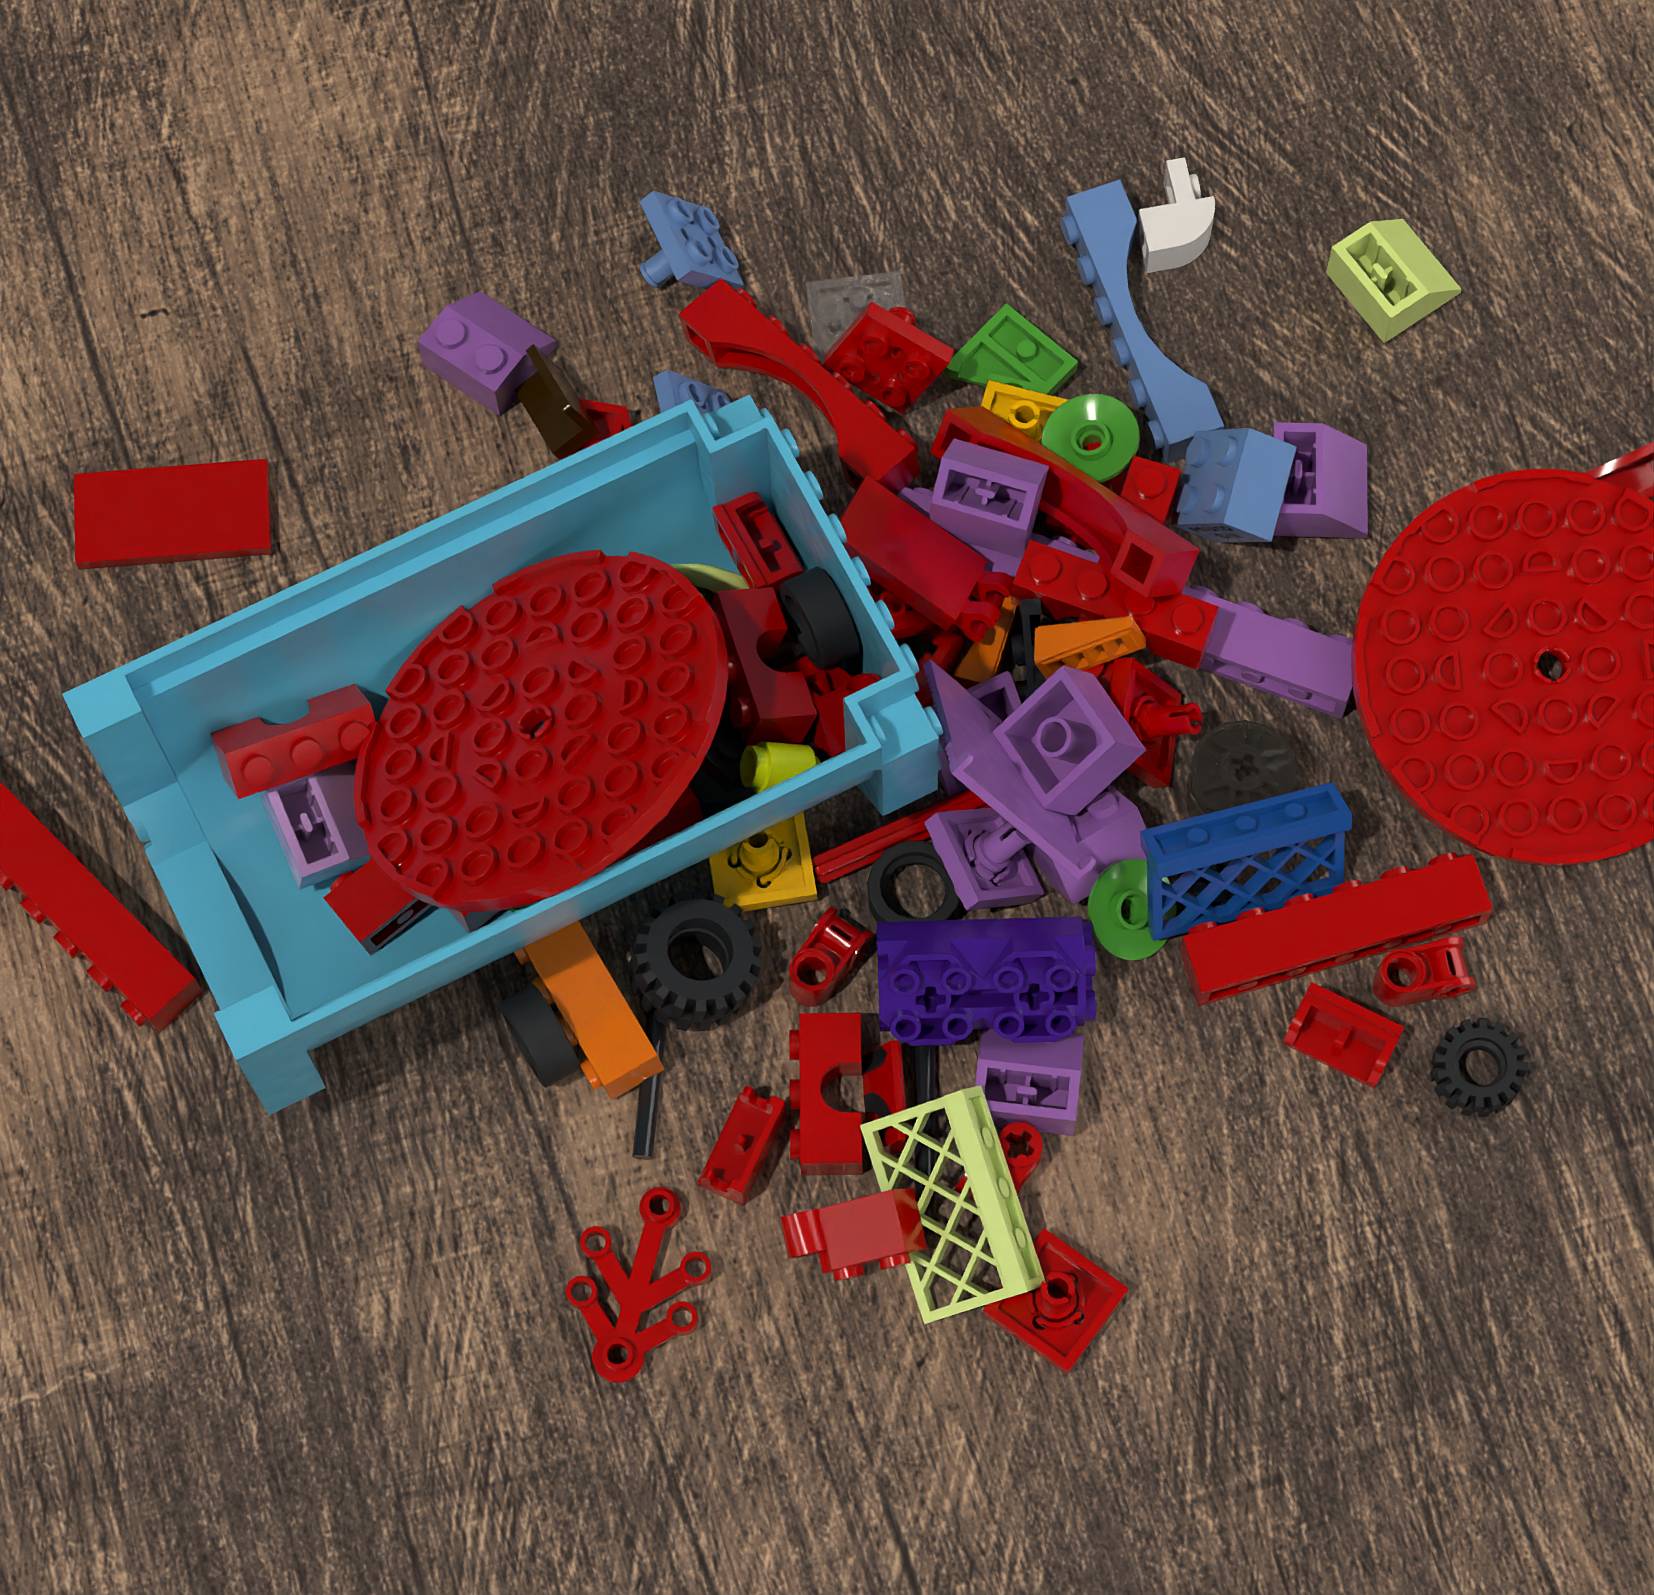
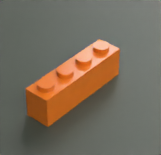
[514,921,665,1100]

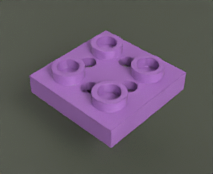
[924,808,1044,911]

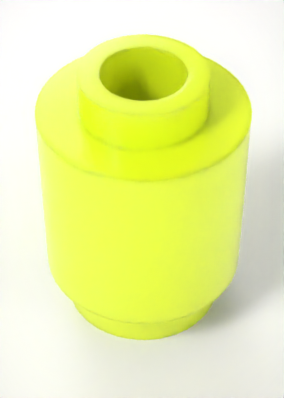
[740,741,820,793]

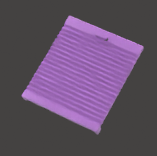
[923,659,1096,880]

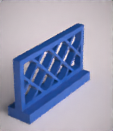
[1140,782,1352,941]

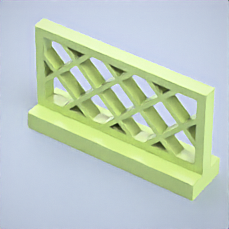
[860,1085,1046,1324]

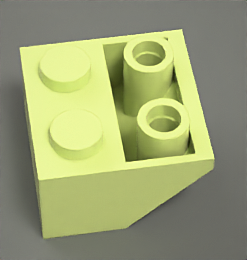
[1326,219,1461,343]

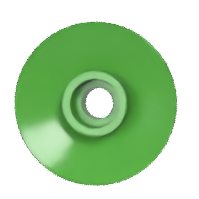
[1041,394,1140,483]
[1088,859,1177,960]

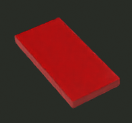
[74,459,272,570]

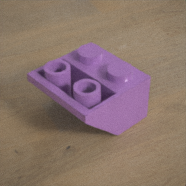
[1271,422,1368,538]
[930,438,1049,559]
[1021,784,1147,905]
[975,1028,1085,1136]

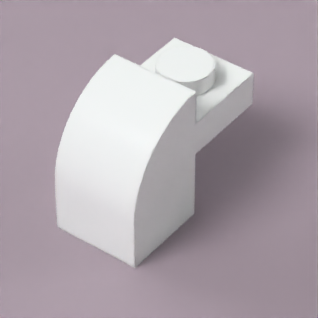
[1136,157,1215,273]

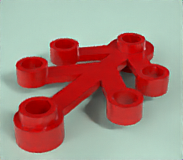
[566,1187,712,1383]

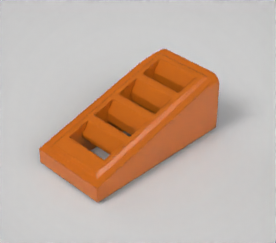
[953,595,1018,689]
[1034,616,1146,680]

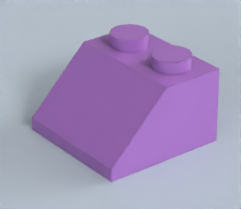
[417,291,557,416]

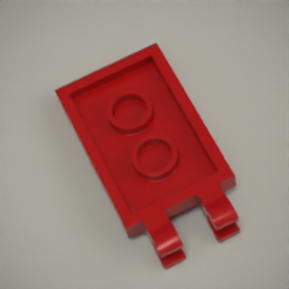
[839,475,1014,643]

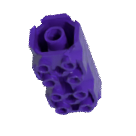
[877,916,1096,1046]

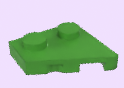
[944,303,1078,396]

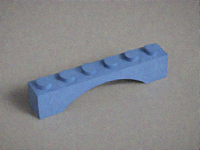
[1060,180,1224,464]

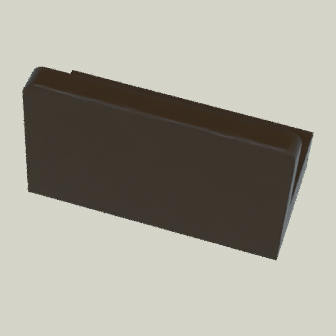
[514,344,599,460]

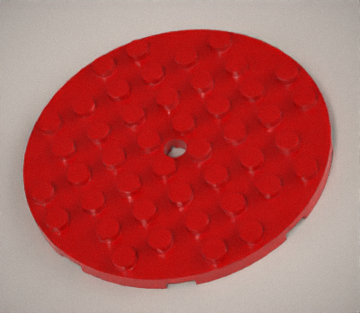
[1351,469,1654,866]
[353,550,728,912]

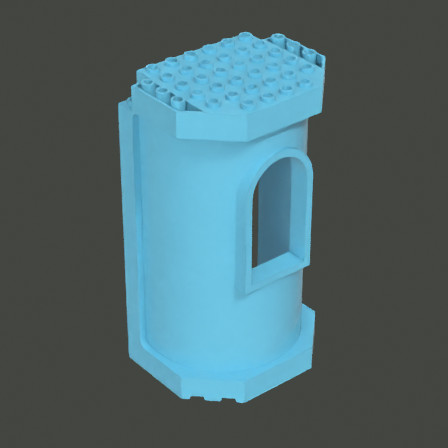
[62,394,943,1115]

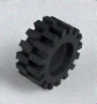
[1430,1018,1528,1118]

